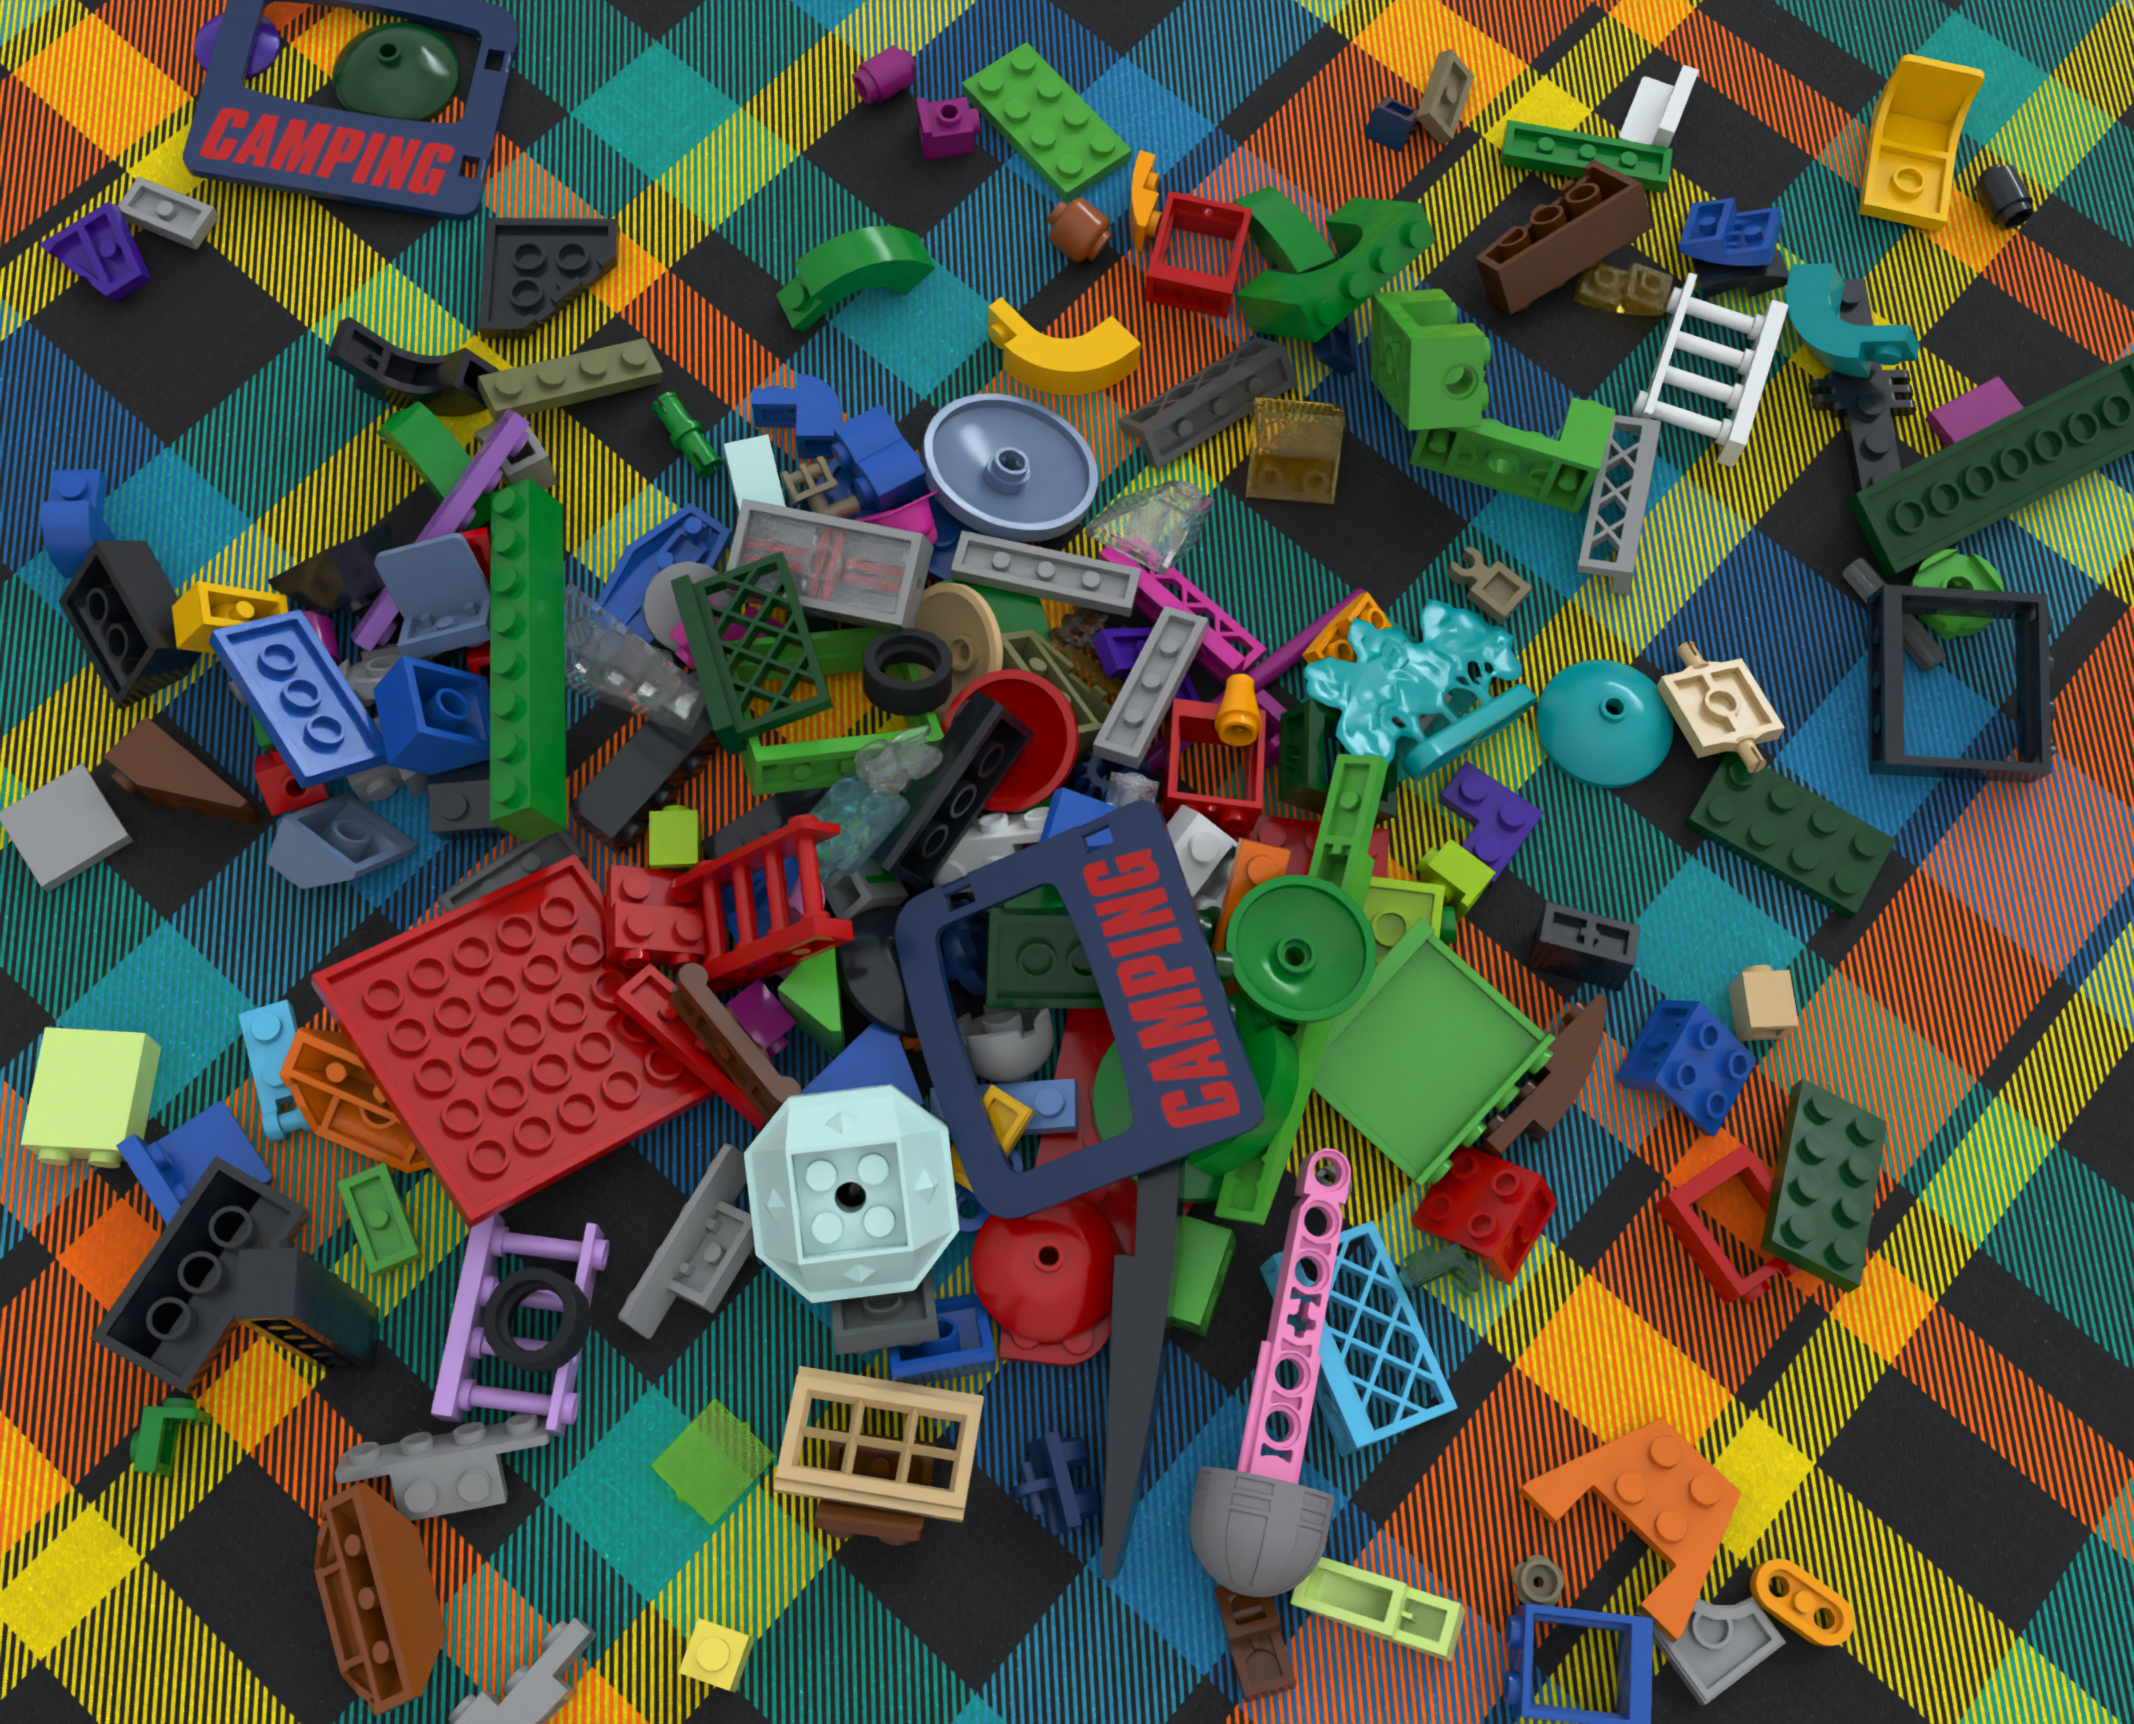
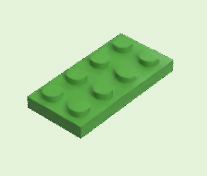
[962,42,1132,203]

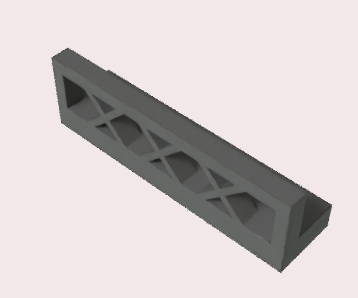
[1118,336,1298,469]

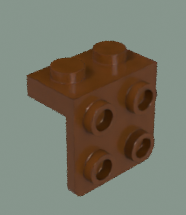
[814,1429,937,1546]

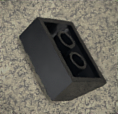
[58,540,203,708]

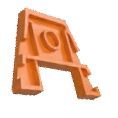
[1519,1417,1741,1643]

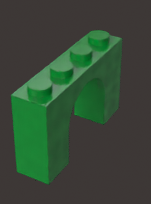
[1235,197,1436,342]

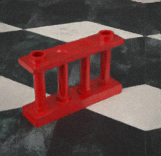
[675,814,854,994]

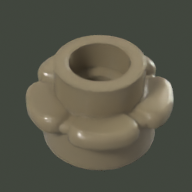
[1512,1555,1564,1606]

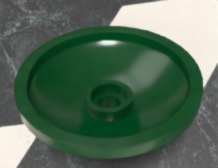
[332,22,461,122]

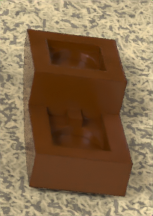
[1214,1586,1297,1703]

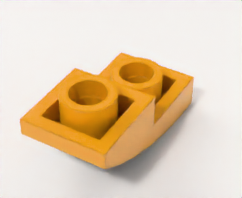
[1129,150,1163,252]
[1302,591,1392,664]

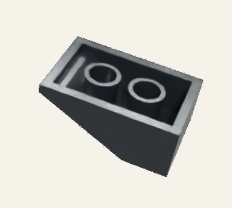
[428,760,512,841]

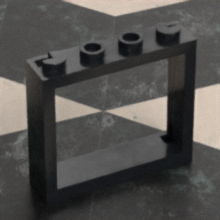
[1867,585,2056,783]

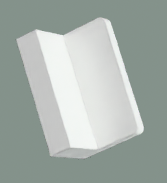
[1618,65,1699,148]

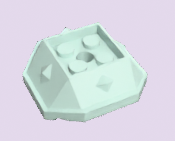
[744,1084,960,1303]

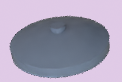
[920,393,1098,542]

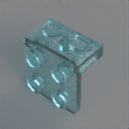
[795,771,910,883]

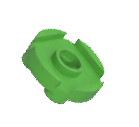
[1908,549,2004,640]

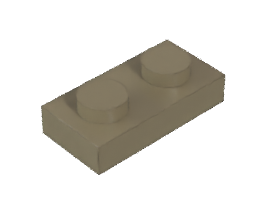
[1416,49,1474,144]

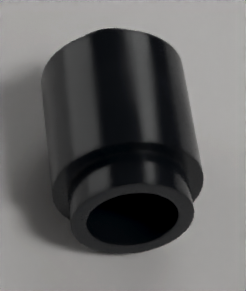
[1975,164,2033,230]

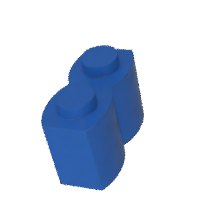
[831,404,927,512]

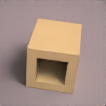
[1728,965,1799,1041]

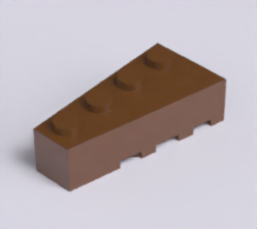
[1475,159,1653,315]

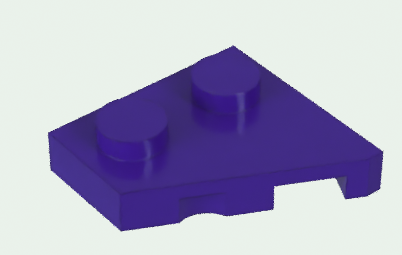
[41,201,152,301]

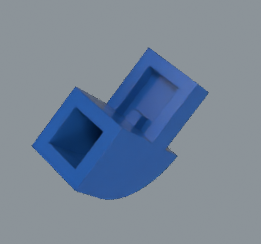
[752,374,843,459]
[41,469,115,578]

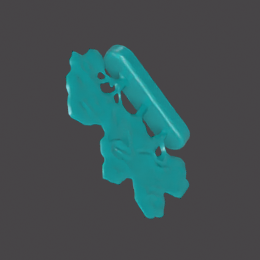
[1304,599,1538,782]

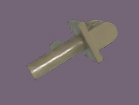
[780,456,861,518]

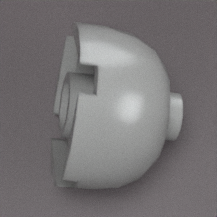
[957,1005,1053,1083]

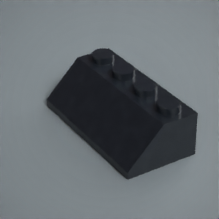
[864,691,1036,892]
[90,1156,311,1395]

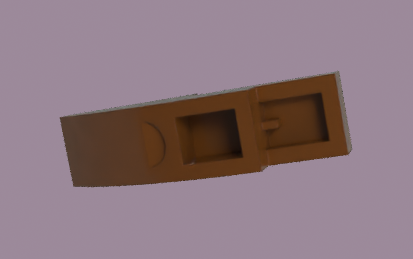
[1478,993,1607,1157]

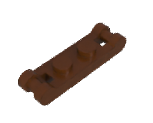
[670,963,801,1123]

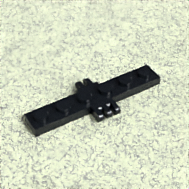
[1808,279,1916,493]

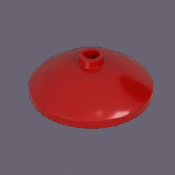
[941,669,1079,813]
[971,1196,1123,1342]

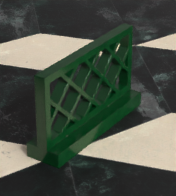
[671,551,834,756]

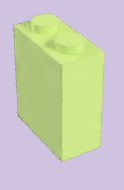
[20,1027,161,1168]

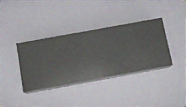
[437,829,587,912]

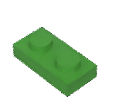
[336,1162,423,1278]

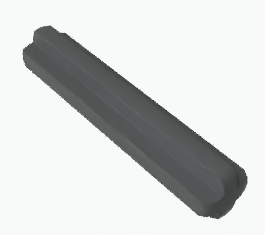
[1843,558,1946,671]

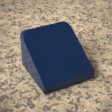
[1365,96,1420,152]

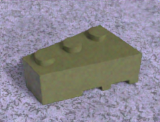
[1001,629,1112,769]

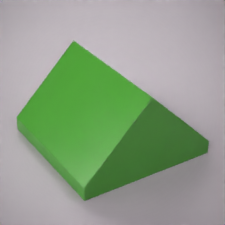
[777,948,846,1058]

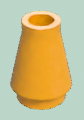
[1215,674,1262,746]

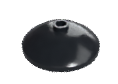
[836,905,971,1038]

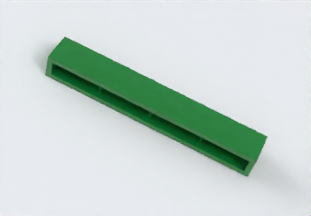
[490,478,567,843]

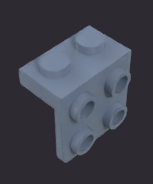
[375,533,490,659]

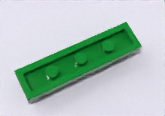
[1499,120,1673,193]

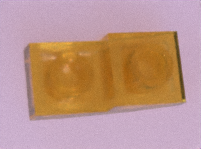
[1573,262,1673,316]

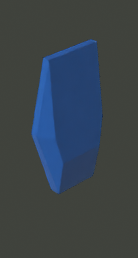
[586,503,733,658]

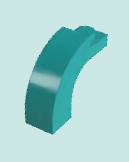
[1786,263,1919,378]

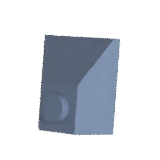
[266,792,418,889]

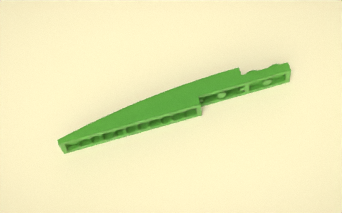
[1215,754,1389,1225]

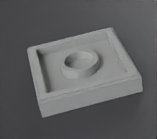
[0,763,133,893]

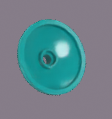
[1535,660,1674,788]

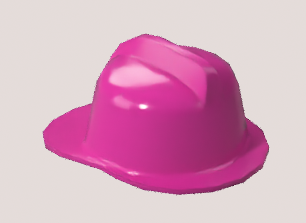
[852,490,938,544]

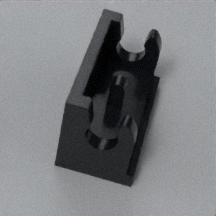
[1527,901,1640,992]

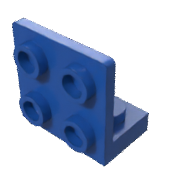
[1615,1000,1756,1136]
[116,1101,274,1226]

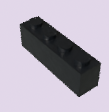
[568,670,721,856]

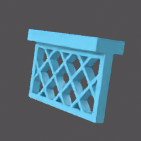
[1260,1220,1458,1457]

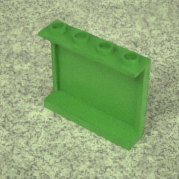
[1312,917,1556,1186]

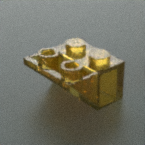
[1245,397,1345,504]

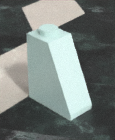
[723,434,786,514]

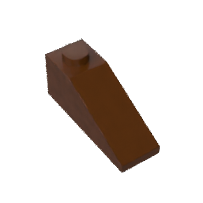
[103,716,261,825]

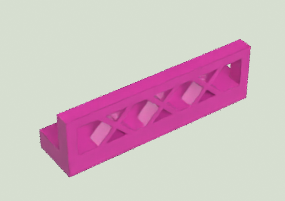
[1099,534,1267,687]

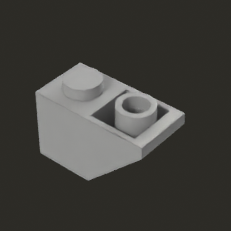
[474,422,557,490]

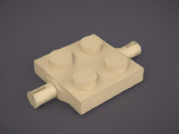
[1656,641,1785,773]

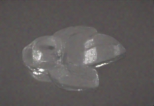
[854,725,943,795]

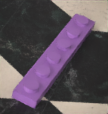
[350,409,530,652]

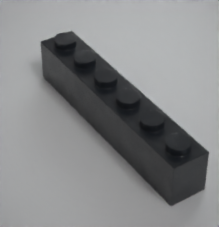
[234,1239,379,1372]

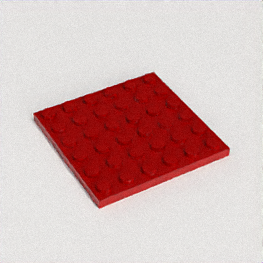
[311,854,718,1229]

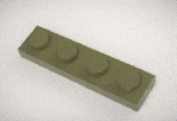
[477,338,663,422]

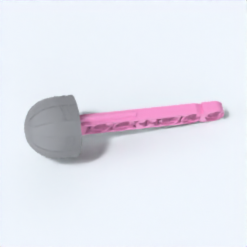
[1189,1148,1351,1597]

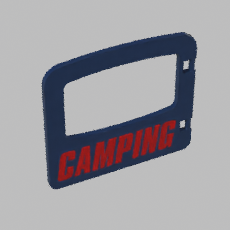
[183,0,519,221]
[894,800,1265,1219]

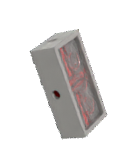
[723,499,934,631]

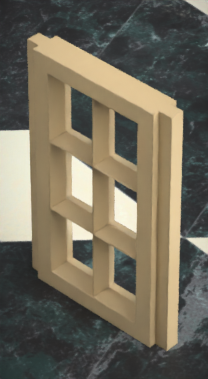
[773,1366,984,1523]

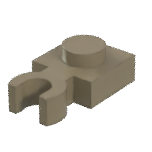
[1447,546,1533,625]

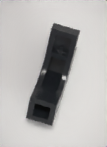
[327,317,500,417]

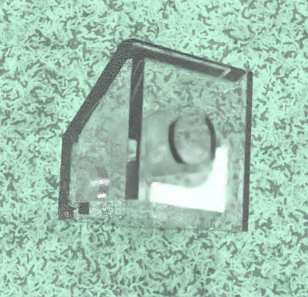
[1084,479,1214,575]

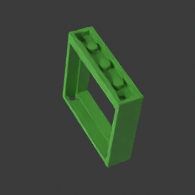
[725,627,944,796]

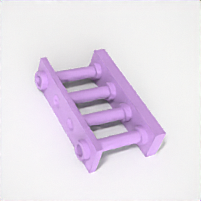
[431,1213,609,1437]

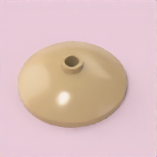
[915,583,1003,723]

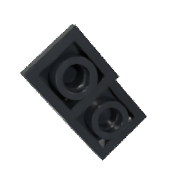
[1692,249,1789,299]

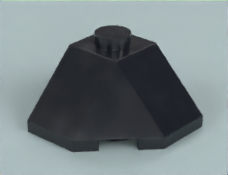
[268,524,392,615]

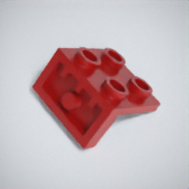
[1411,1143,1558,1286]

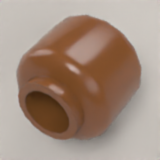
[1047,197,1112,263]

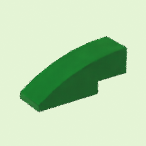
[1233,186,1336,274]

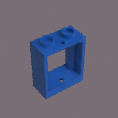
[1503,1603,1653,1724]

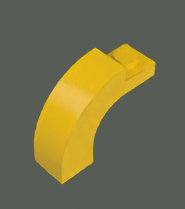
[987,297,1141,395]

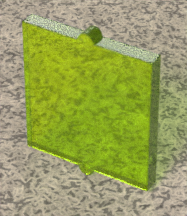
[651,1398,777,1527]

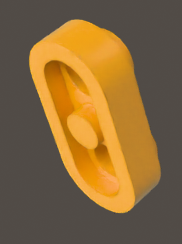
[1750,1559,1854,1647]

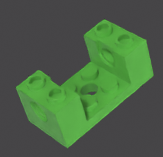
[1370,289,1491,431]
[1409,367,1616,514]

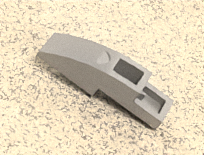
[448,1617,598,1724]

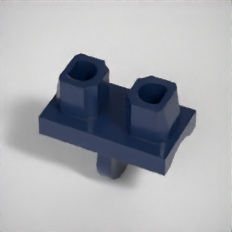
[1009,1431,1101,1537]

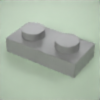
[118,176,219,250]

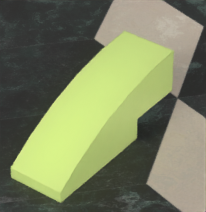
[1290,1557,1466,1663]

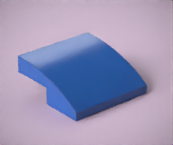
[1679,197,1782,266]

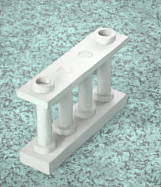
[1631,272,1789,468]

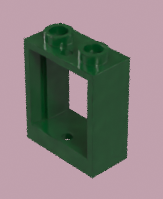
[1278,699,1398,826]

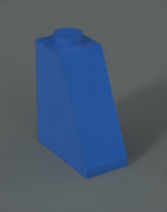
[800,1023,924,1108]

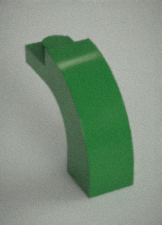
[776,226,935,332]
[377,401,494,532]
[1189,991,1299,1178]

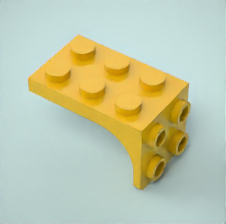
[1858,54,1985,232]

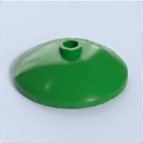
[1224,875,1376,1023]

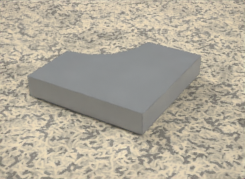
[1634,1597,1786,1705]

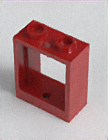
[1144,191,1252,318]
[1160,698,1266,832]
[1654,1143,1800,1305]

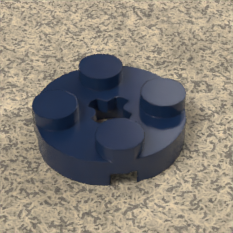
[940,899,987,997]

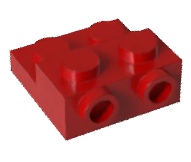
[606,865,709,973]

